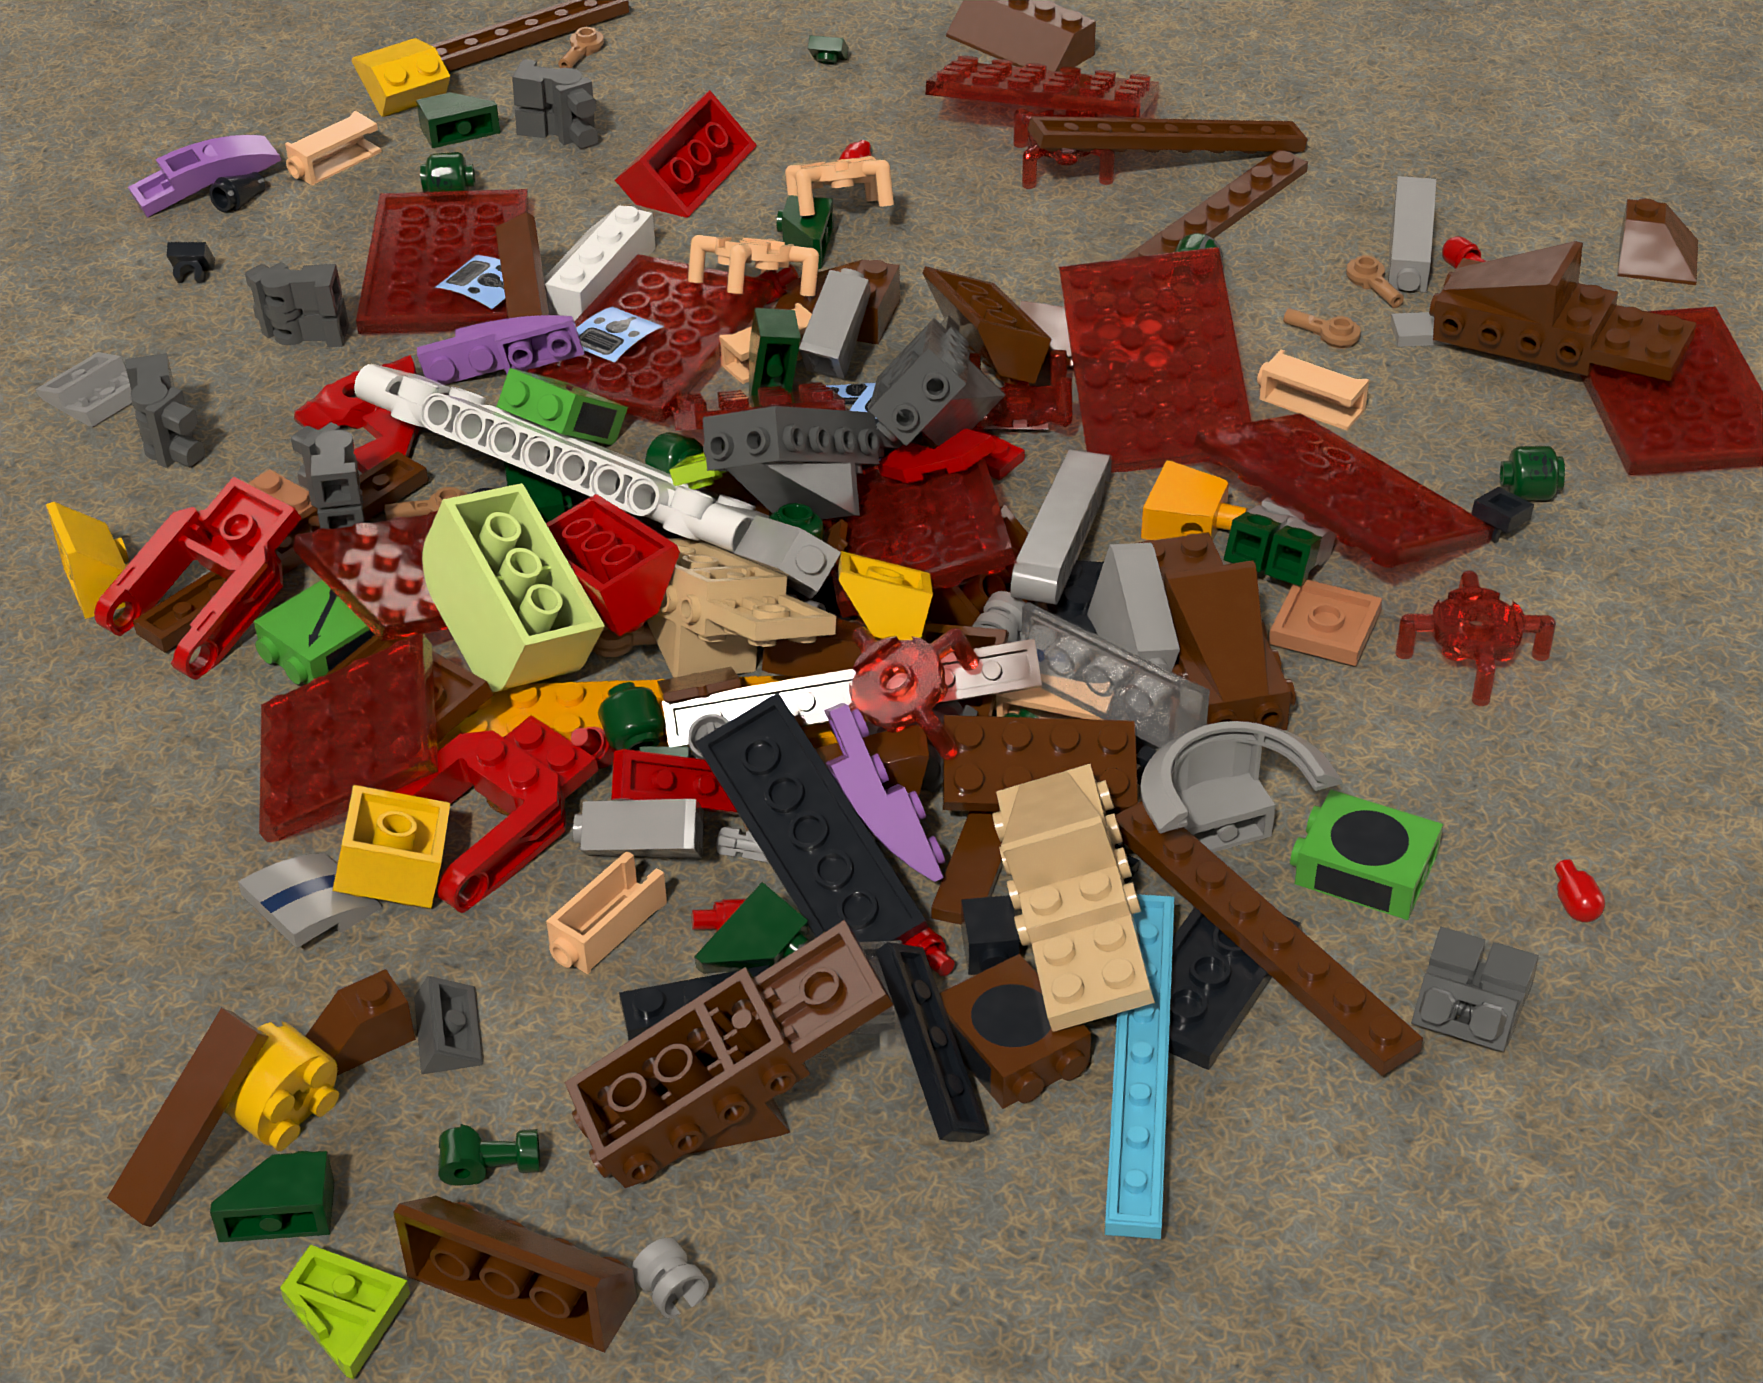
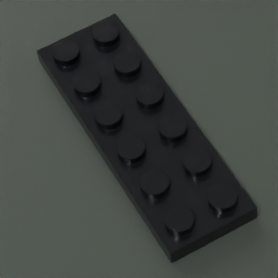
[695,692,928,963]

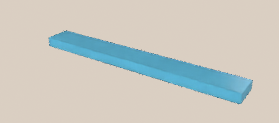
[1105,894,1174,1239]

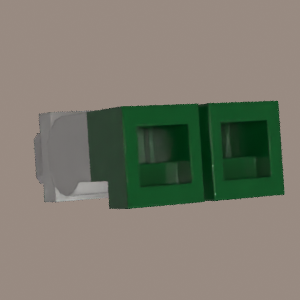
[1223,497,1339,586]

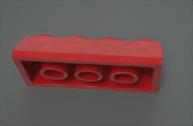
[615,90,757,218]
[546,494,680,636]

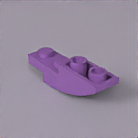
[128,135,281,217]
[417,315,584,385]
[824,702,945,882]

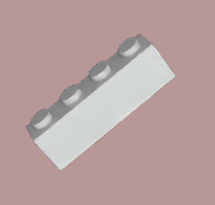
[544,205,656,327]

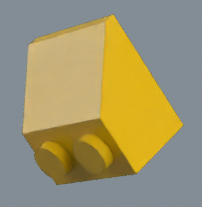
[351,38,451,117]
[46,502,129,619]
[839,551,933,650]
[332,785,450,909]

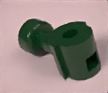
[438,1124,540,1186]

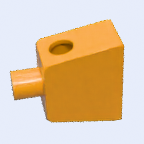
[1141,460,1248,541]

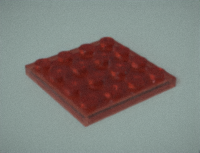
[668,382,845,432]
[293,511,448,641]
[259,632,438,842]

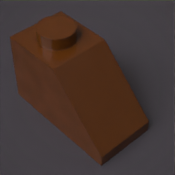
[305,969,416,1076]

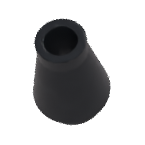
[209,172,265,212]

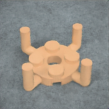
[785,156,894,216]
[688,235,819,296]

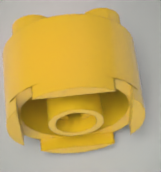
[224,1021,339,1151]

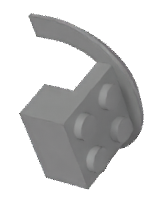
[1141,721,1342,852]

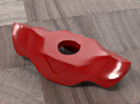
[294,355,416,430]

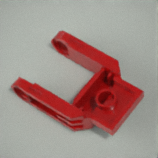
[94,476,302,680]
[389,715,599,913]

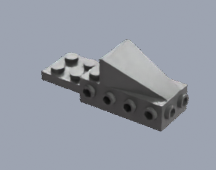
[868,315,1005,446]
[703,406,923,520]

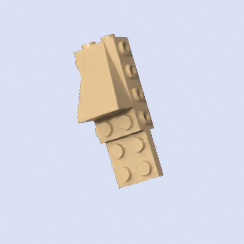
[646,538,837,678]
[992,764,1155,1032]

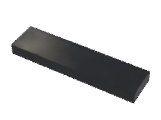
[875,942,988,1143]

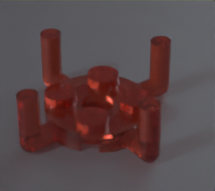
[1013,104,1115,189]
[969,350,1073,431]
[1395,570,1556,706]
[829,627,979,759]

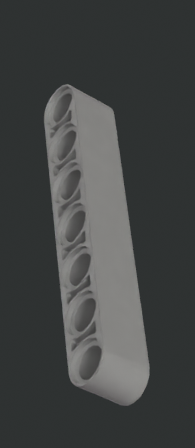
[1011,449,1112,604]

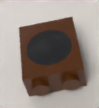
[939,954,1091,1109]

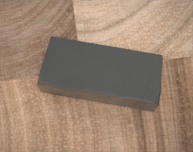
[414,976,483,1074]

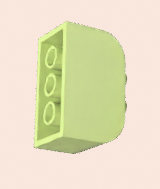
[422,483,605,692]

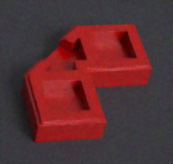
[354,408,419,474]
[877,428,996,484]

